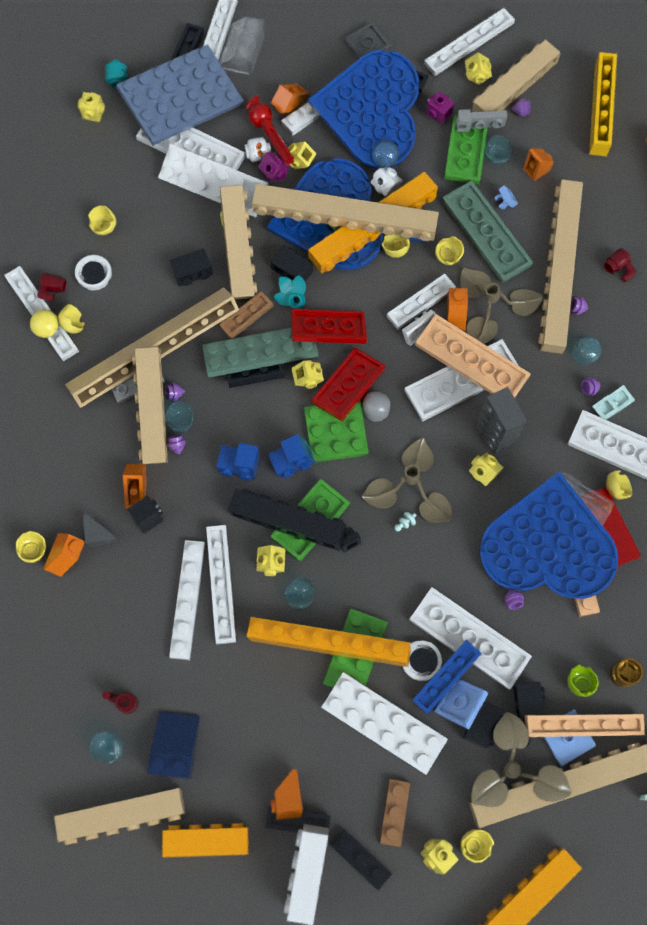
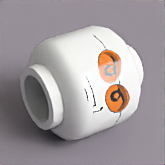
[245,137,271,162]

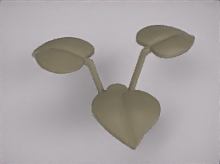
[460,268,543,344]
[362,438,452,523]
[471,712,571,807]

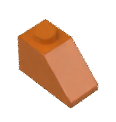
[271,84,310,114]
[523,148,554,181]
[447,288,468,331]
[123,464,147,509]
[43,533,85,577]
[271,769,302,820]

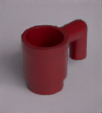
[603,248,637,282]
[37,273,67,301]
[102,691,138,714]

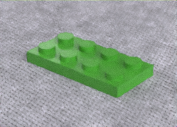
[444,114,488,184]
[270,479,350,562]
[323,609,388,688]

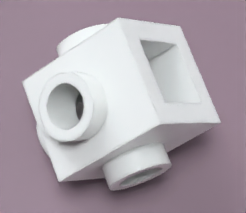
[371,167,403,196]

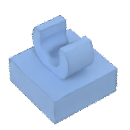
[494,185,518,209]

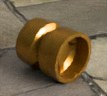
[610,658,643,688]

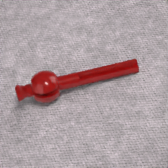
[245,95,295,165]

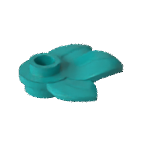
[274,275,306,309]

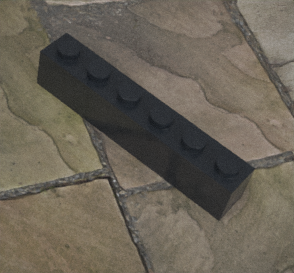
[227,489,347,551]

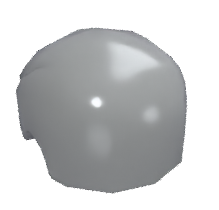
[362,391,390,422]

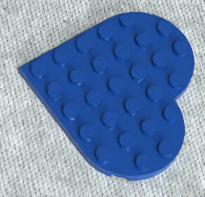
[308,50,419,169]
[267,158,383,270]
[480,471,618,599]

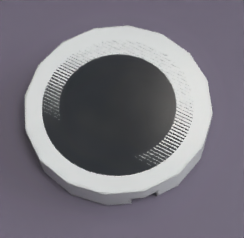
[75,255,112,291]
[402,640,442,681]

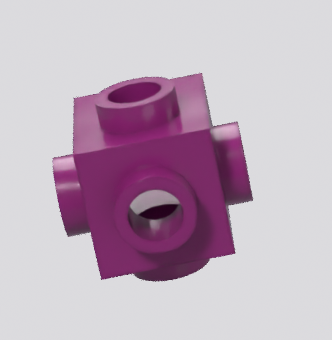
[426,91,455,124]
[258,152,290,181]

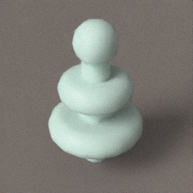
[394,512,416,532]

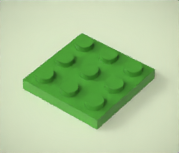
[304,401,369,462]

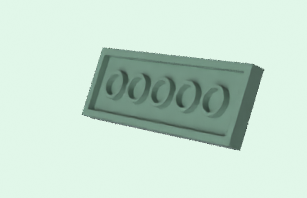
[442,181,533,283]
[202,328,319,378]

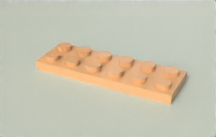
[415,314,531,398]

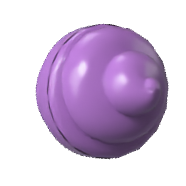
[512,99,531,117]
[570,296,588,315]
[581,377,601,396]
[165,382,185,401]
[166,435,186,455]
[504,589,524,610]

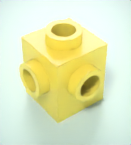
[465,52,492,85]
[78,92,105,122]
[288,142,316,169]
[292,360,324,389]
[469,452,504,486]
[256,545,285,576]
[420,839,458,875]

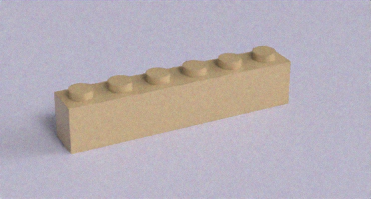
[471,39,561,112]
[220,185,257,300]
[132,347,168,464]
[54,788,186,845]

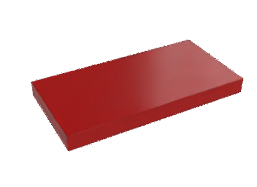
[291,309,367,344]
[311,348,386,422]
[580,487,641,567]

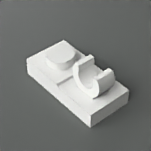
[281,103,319,136]
[402,310,435,346]

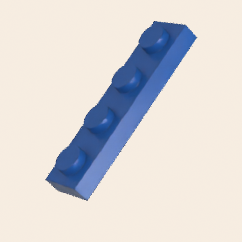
[412,639,482,714]

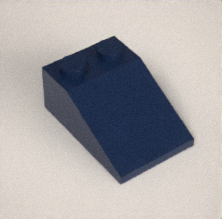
[147,712,200,779]

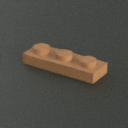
[219,291,274,339]
[380,779,410,847]

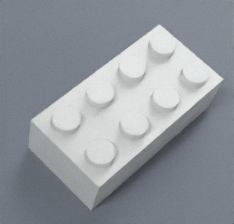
[284,824,329,925]

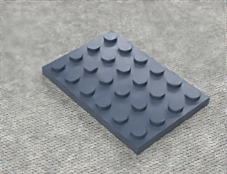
[116,44,244,146]

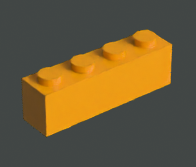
[162,823,249,857]

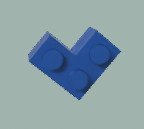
[269,434,316,478]
[216,443,260,481]

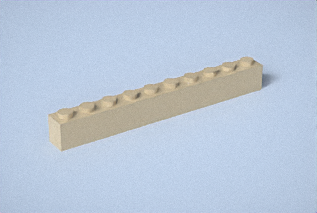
[538,179,583,354]
[252,184,439,241]
[65,287,239,408]
[469,739,647,828]

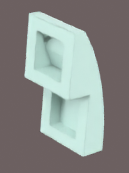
[592,385,635,420]

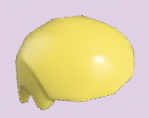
[88,205,116,235]
[382,234,410,258]
[435,236,464,265]
[58,304,85,334]
[30,309,59,338]
[606,470,632,500]
[16,531,46,563]
[460,829,494,863]

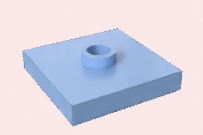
[434,679,488,729]
[543,709,596,766]

